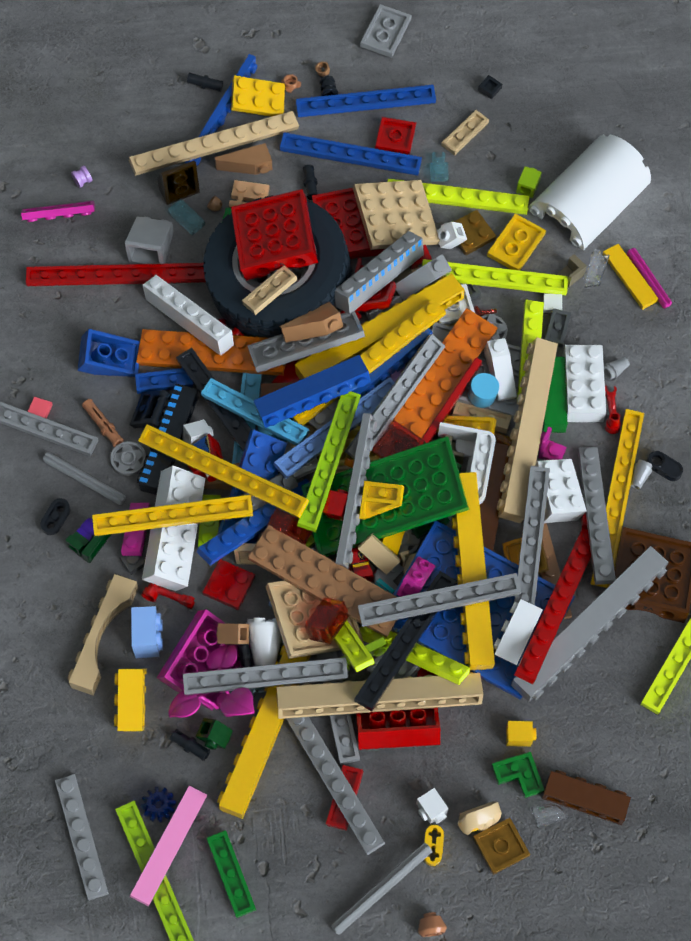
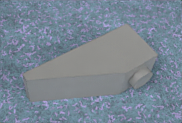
[396,254,452,301]

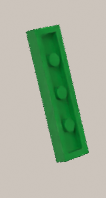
[207,830,256,918]

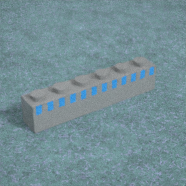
[335,231,424,314]

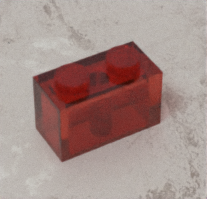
[268,508,312,545]
[304,598,349,644]

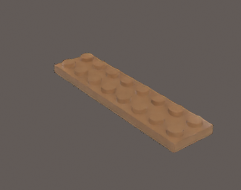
[248,525,397,638]

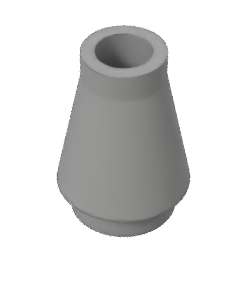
[604,357,630,380]
[630,460,652,490]

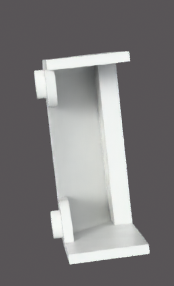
[438,422,496,504]

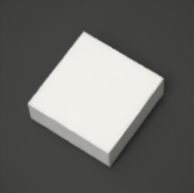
[543,294,562,313]

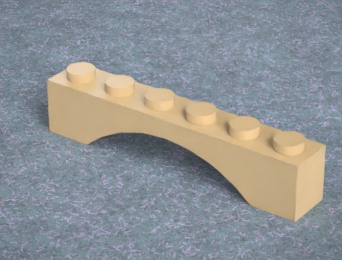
[68,574,138,696]

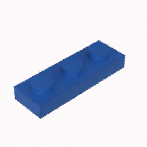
[135,368,193,394]

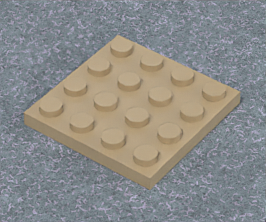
[353,180,440,250]
[266,581,364,659]

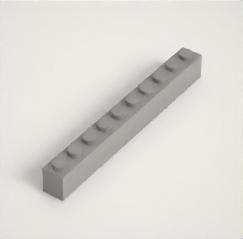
[511,546,668,702]

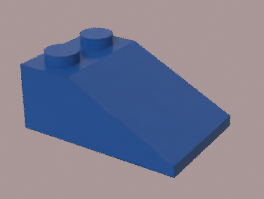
[77,329,140,377]

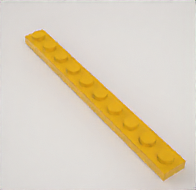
[292,299,446,426]
[591,409,644,588]
[138,424,309,518]

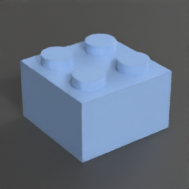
[131,606,163,658]

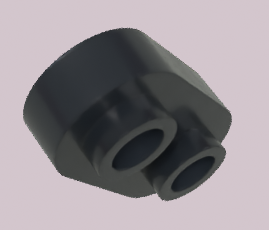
[40,498,71,535]

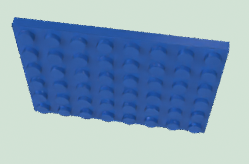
[393,521,576,700]

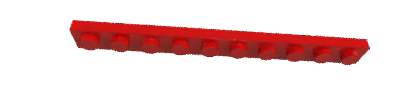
[26,263,206,286]
[514,527,591,685]

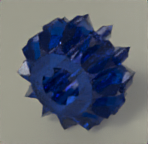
[141,787,177,823]

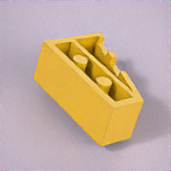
[114,668,147,731]

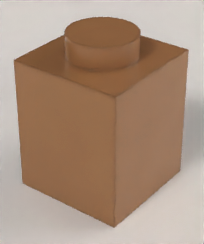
[216,623,249,644]

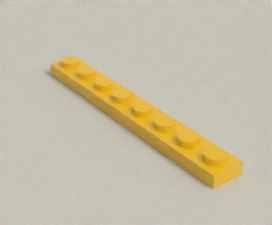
[92,495,253,536]

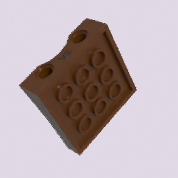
[614,527,691,623]

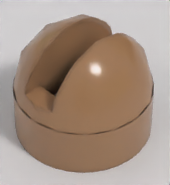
[315,61,330,77]
[207,195,222,212]

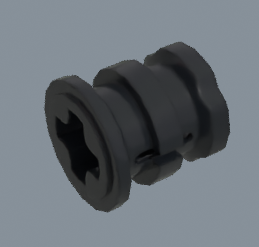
[319,76,338,96]

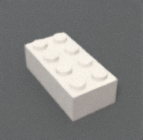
[562,345,606,423]

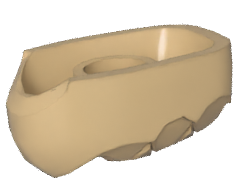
[458,801,502,835]

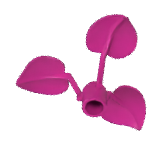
[168,644,254,718]

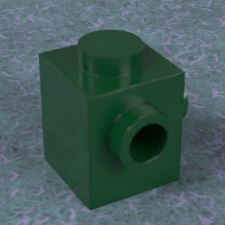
[195,718,233,750]

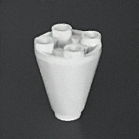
[246,618,282,666]

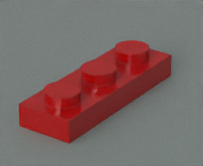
[326,765,364,831]

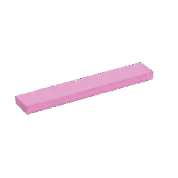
[130,786,207,907]

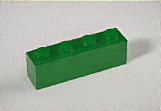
[543,357,568,433]

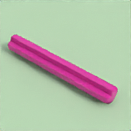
[627,248,672,309]

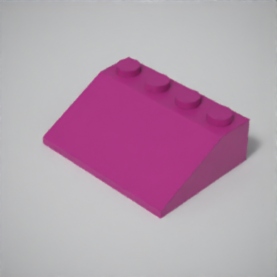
[157,609,250,710]

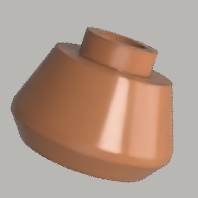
[418,912,447,937]

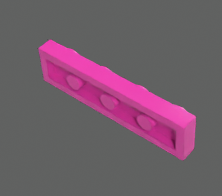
[21,201,95,222]

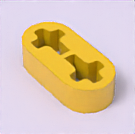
[424,825,444,866]

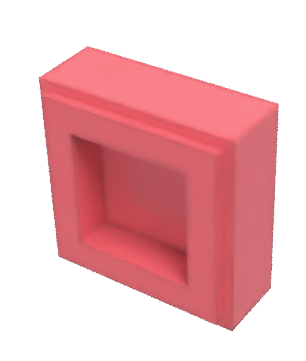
[28,397,53,419]

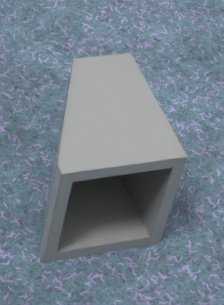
[125,216,174,264]

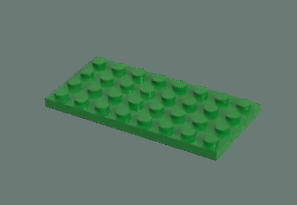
[301,436,470,557]

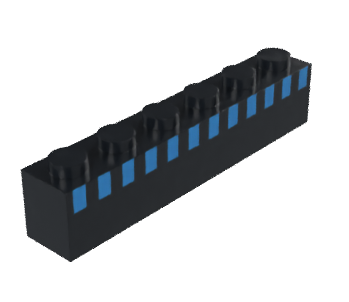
[137,384,199,495]

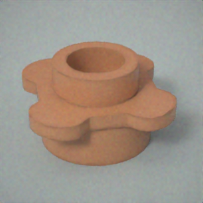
[280,74,301,93]

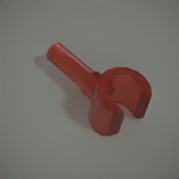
[474,306,497,317]

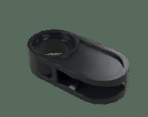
[647,451,683,481]

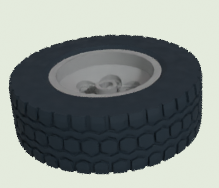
[203,195,352,338]

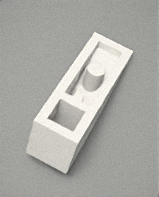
[483,338,517,401]

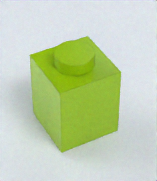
[516,166,542,198]

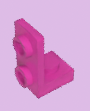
[538,427,567,460]
[396,557,435,597]

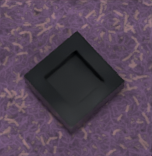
[478,75,503,99]

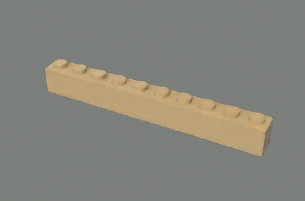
[497,337,558,523]
[277,672,483,719]

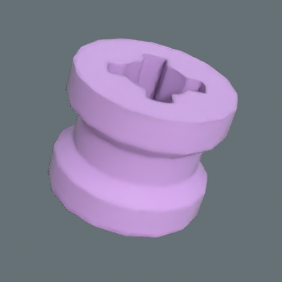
[71,165,92,188]

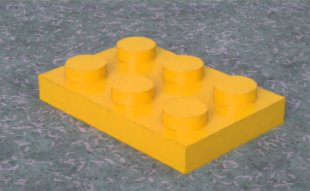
[231,75,285,117]
[487,213,546,271]

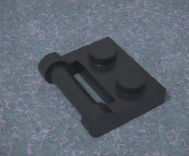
[130,390,170,429]

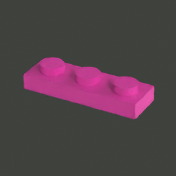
[121,503,151,556]

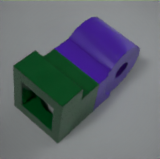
[65,518,94,557]

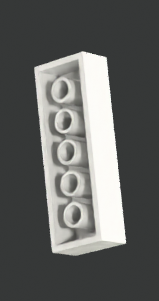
[142,465,206,591]

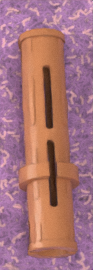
[82,399,124,447]

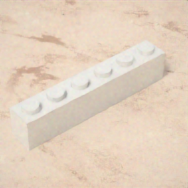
[143,275,234,356]

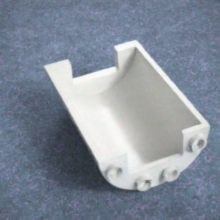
[528,134,651,251]

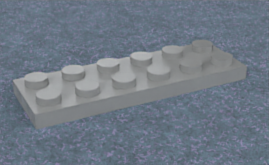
[248,311,365,373]

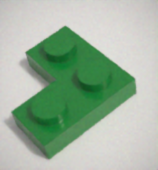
[491,752,545,798]

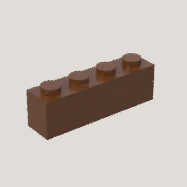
[542,770,631,825]

